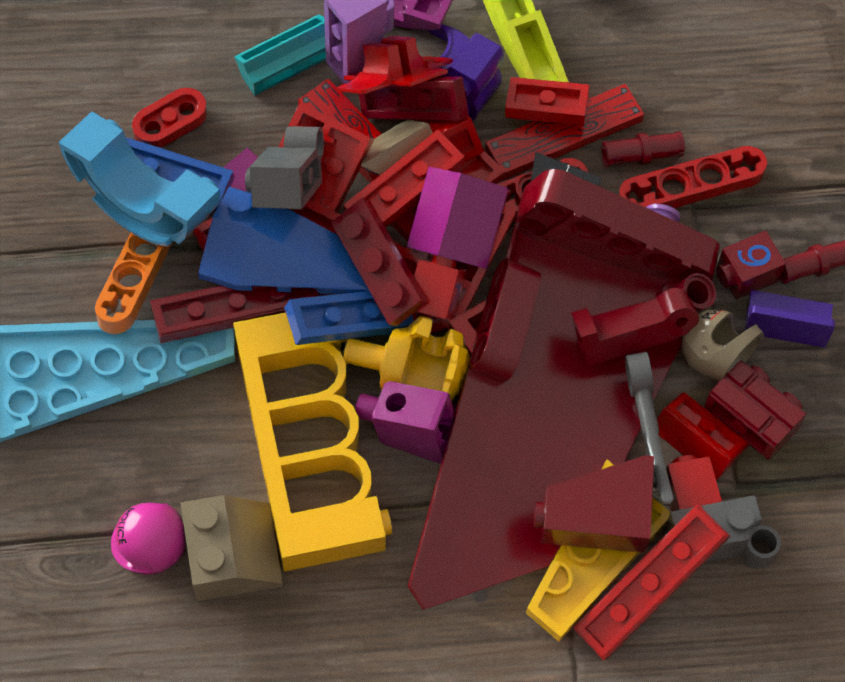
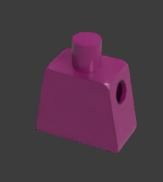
[355,381,455,464]

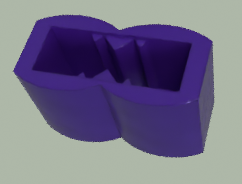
[445,32,504,121]

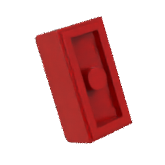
[657,392,749,480]

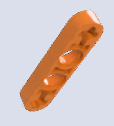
[95,232,173,334]

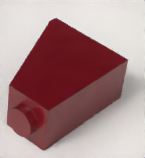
[533,455,654,553]

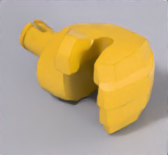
[343,316,470,402]

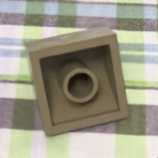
[180,495,283,601]

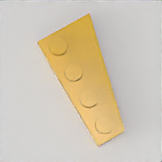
[526,459,670,642]

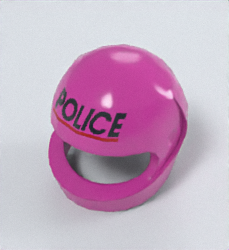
[111,503,187,575]

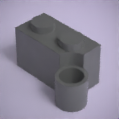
[245,126,324,209]
[664,495,781,569]

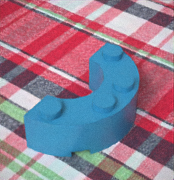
[59,112,220,246]

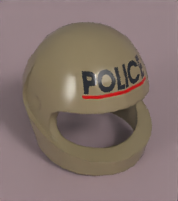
[682,309,764,381]

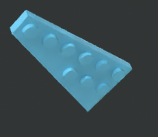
[0,320,235,442]

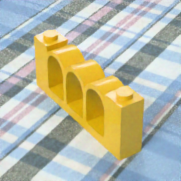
[233,312,393,572]

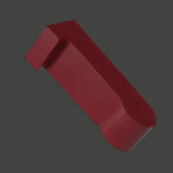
[571,288,699,367]

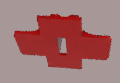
[337,36,453,94]

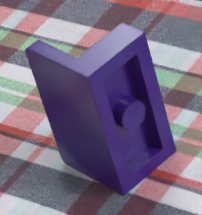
[744,290,835,348]

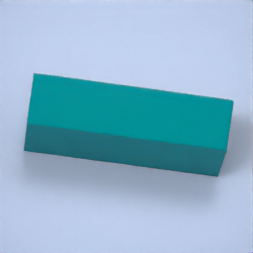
[234,14,326,96]

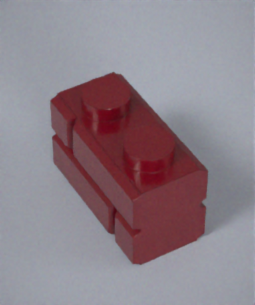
[704,360,807,460]

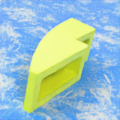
[483,0,569,82]

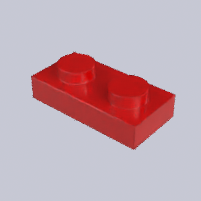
[505,77,589,126]

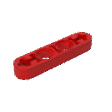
[618,146,767,208]

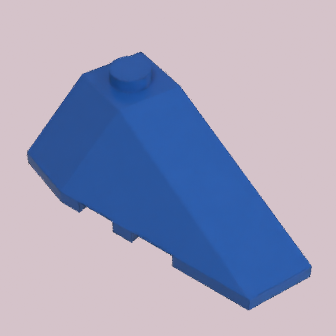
[198,187,369,294]

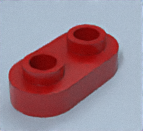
[132,88,207,148]

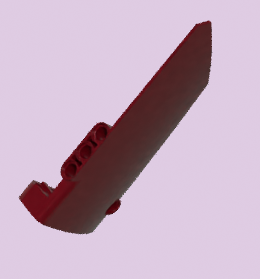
[408,169,720,610]

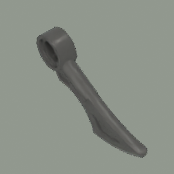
[625,352,673,506]

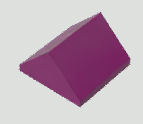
[407,167,509,269]

